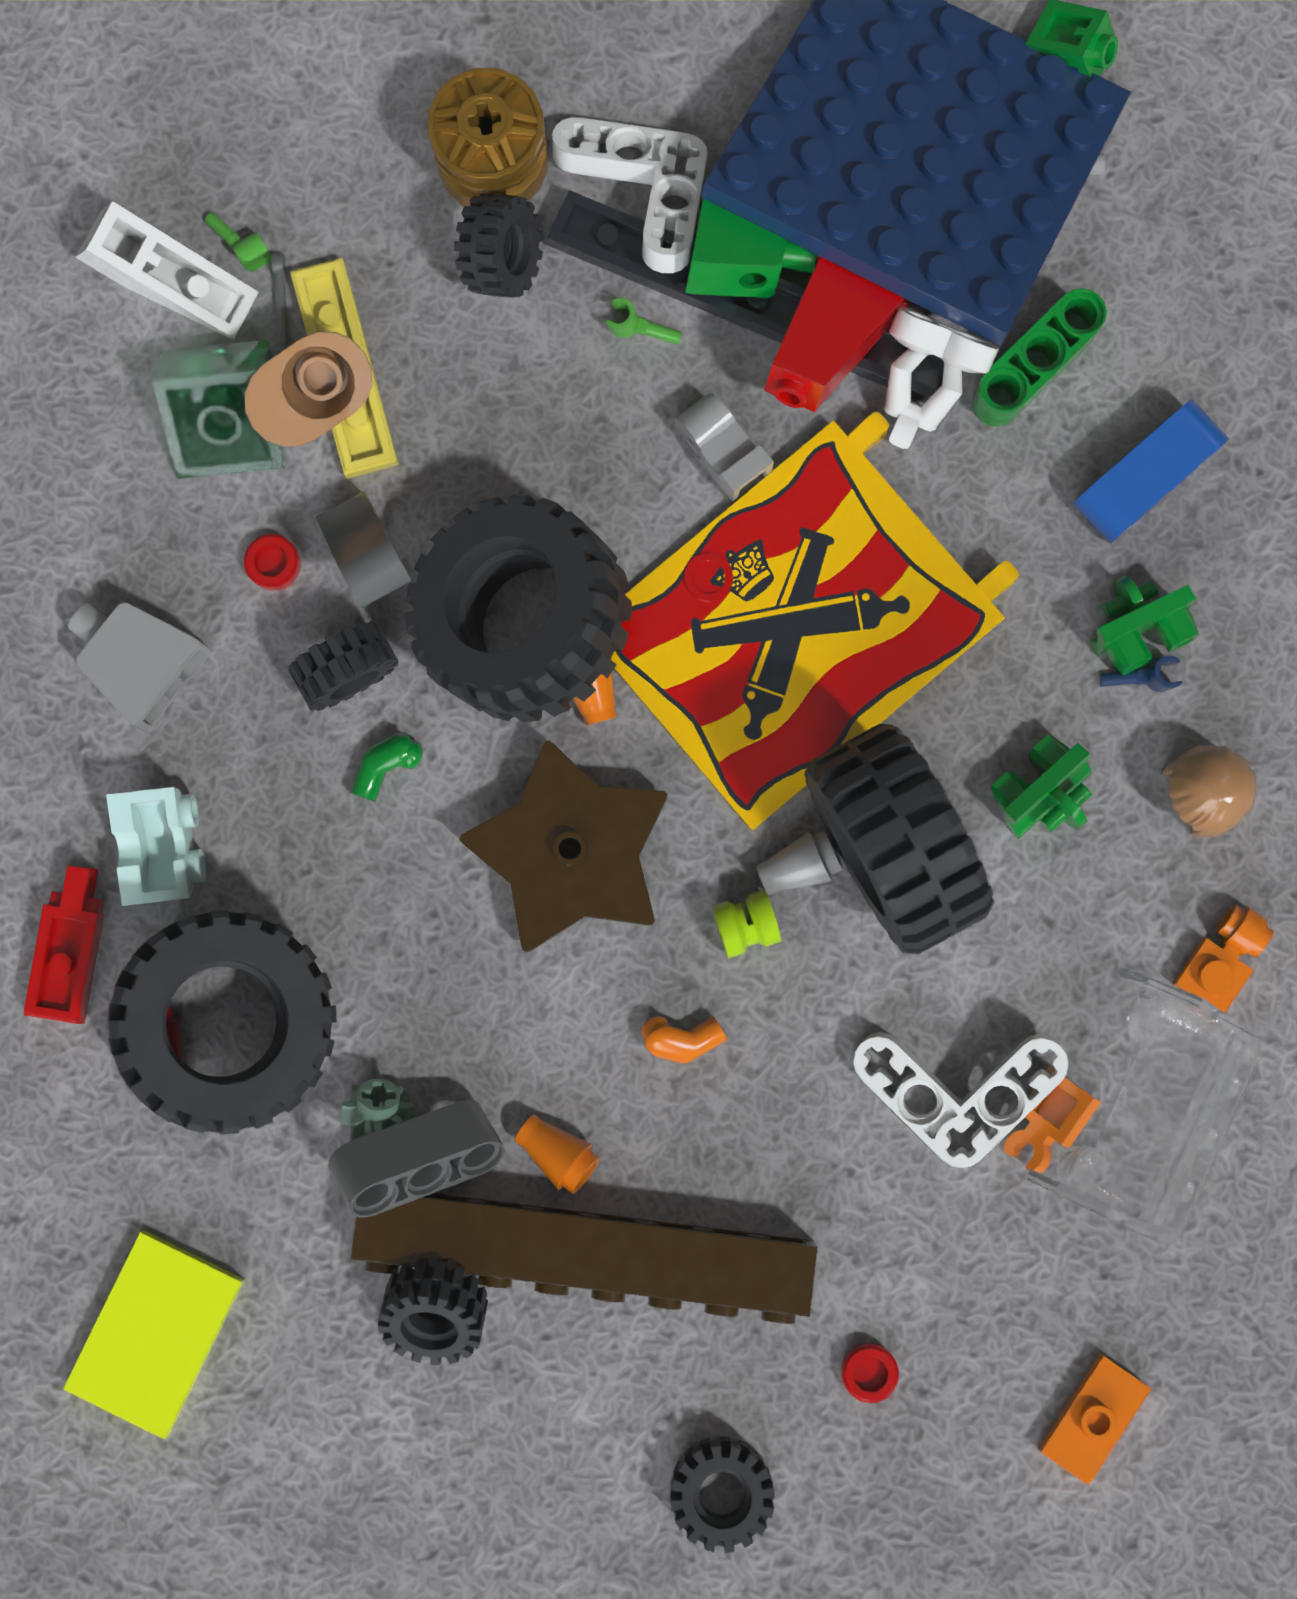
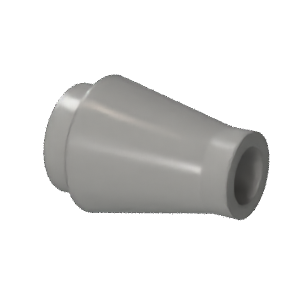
[756,829,843,896]

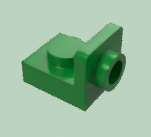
[1025,0,1118,77]

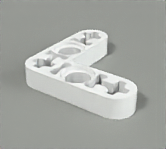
[552,117,707,273]
[853,1032,1069,1168]

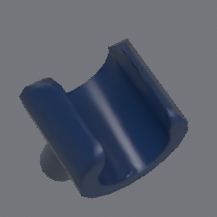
[1099,655,1183,692]

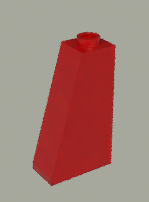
[764,257,912,412]

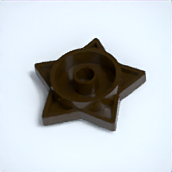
[459,741,668,952]

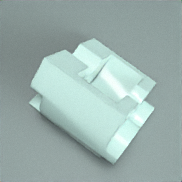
[106,787,206,906]

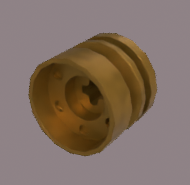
[428,68,548,206]

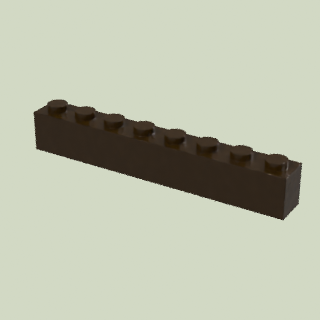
[351,1193,818,1324]

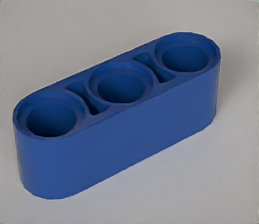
[1073,399,1229,544]

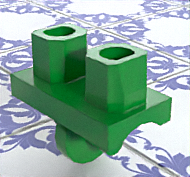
[1090,576,1199,675]
[990,735,1092,839]

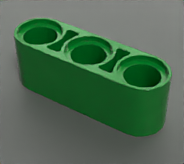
[972,288,1107,427]

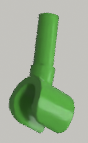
[205,212,272,272]
[605,298,682,345]

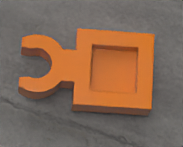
[1003,1066,1101,1175]

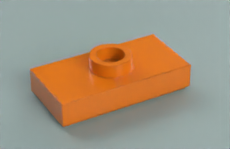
[1037,1353,1151,1486]

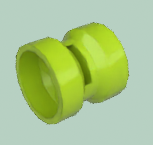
[711,889,782,959]

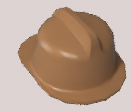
[245,332,372,447]

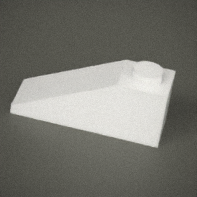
[76,201,259,339]

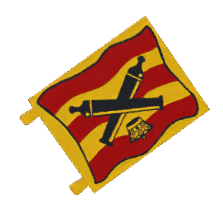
[611,412,1019,831]

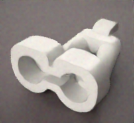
[884,307,999,449]

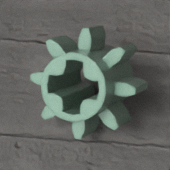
[340,1078,413,1141]

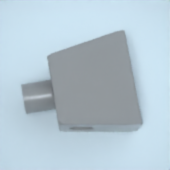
[68,601,212,733]

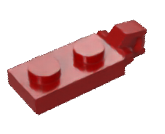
[23,865,105,1024]

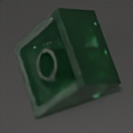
[152,340,285,479]

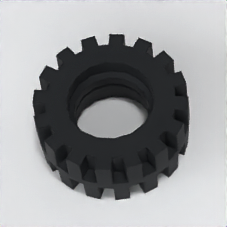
[454,193,543,298]

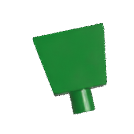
[685,173,817,298]

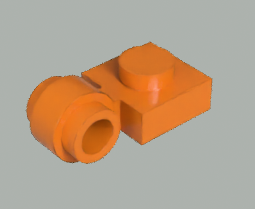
[1172,905,1274,1017]

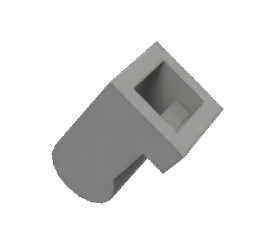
[674,392,774,504]

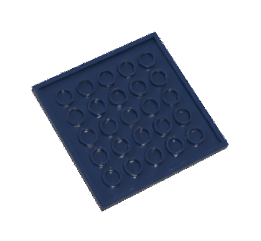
[701,0,1131,346]

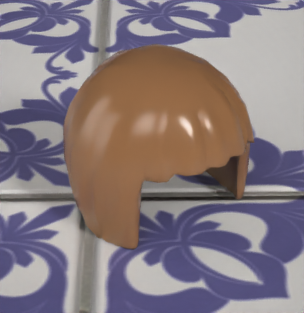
[1162,745,1257,837]

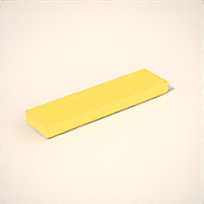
[290,258,399,479]

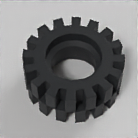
[288,621,399,711]
[377,1260,488,1365]
[670,1436,775,1553]

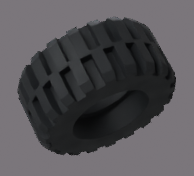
[405,494,632,722]
[804,724,994,954]
[107,910,337,1135]

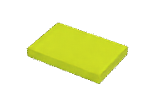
[63,1230,245,1440]

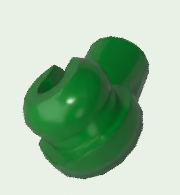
[349,733,423,802]

